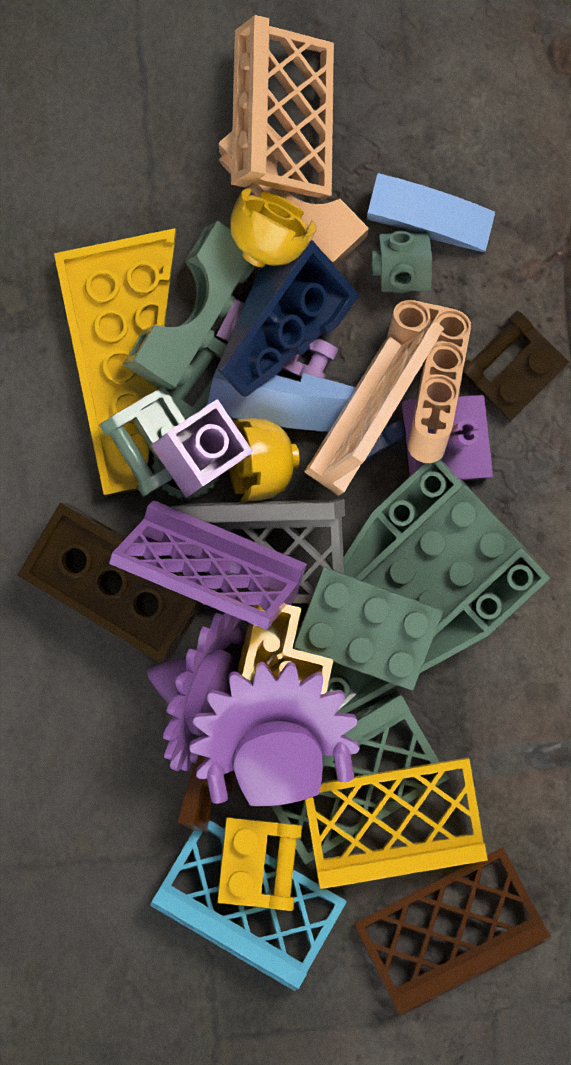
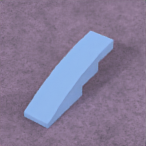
[207,369,356,432]

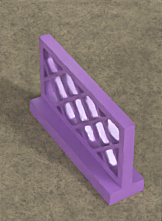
[109,500,307,630]

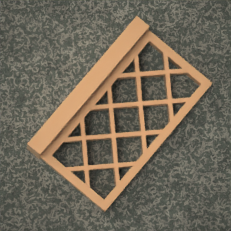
[231,15,334,200]
[304,321,444,496]

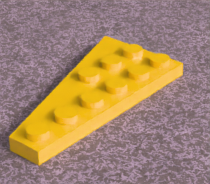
[54,228,176,497]

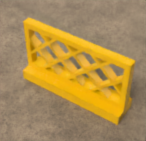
[305,757,488,889]

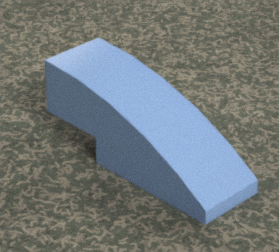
[366,173,495,253]

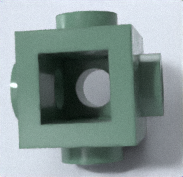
[372,231,432,293]

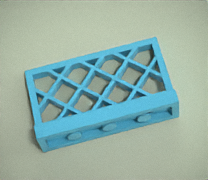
[150,820,347,991]

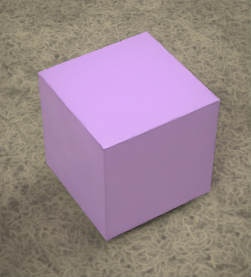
[151,399,253,498]

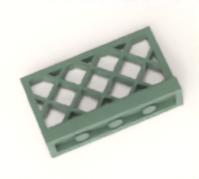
[271,690,449,865]

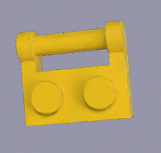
[217,817,302,911]

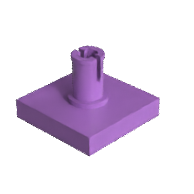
[402,395,493,481]

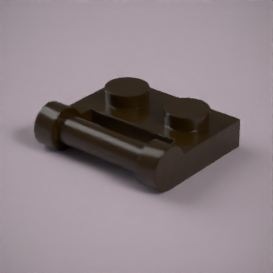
[462,310,569,422]

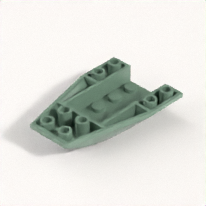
[292,460,550,713]

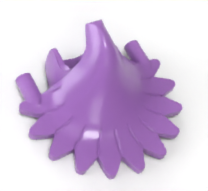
[147,613,247,772]
[189,662,360,806]

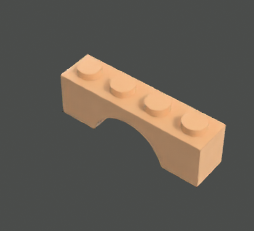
[219,123,369,267]

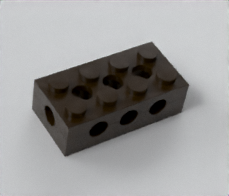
[17,503,212,663]

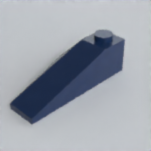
[217,240,359,397]

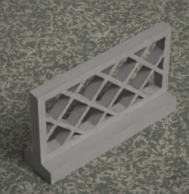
[171,499,345,605]

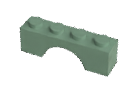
[122,221,255,390]

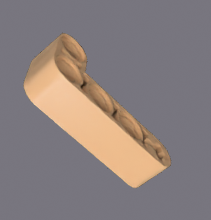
[387,300,471,463]

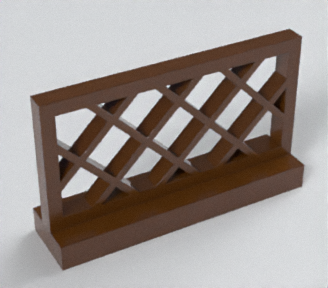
[354,847,551,1016]

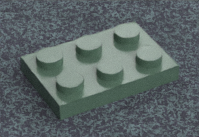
[293,566,443,691]

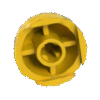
[230,188,317,267]
[229,418,300,503]

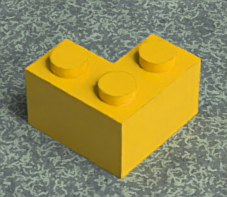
[237,604,333,694]

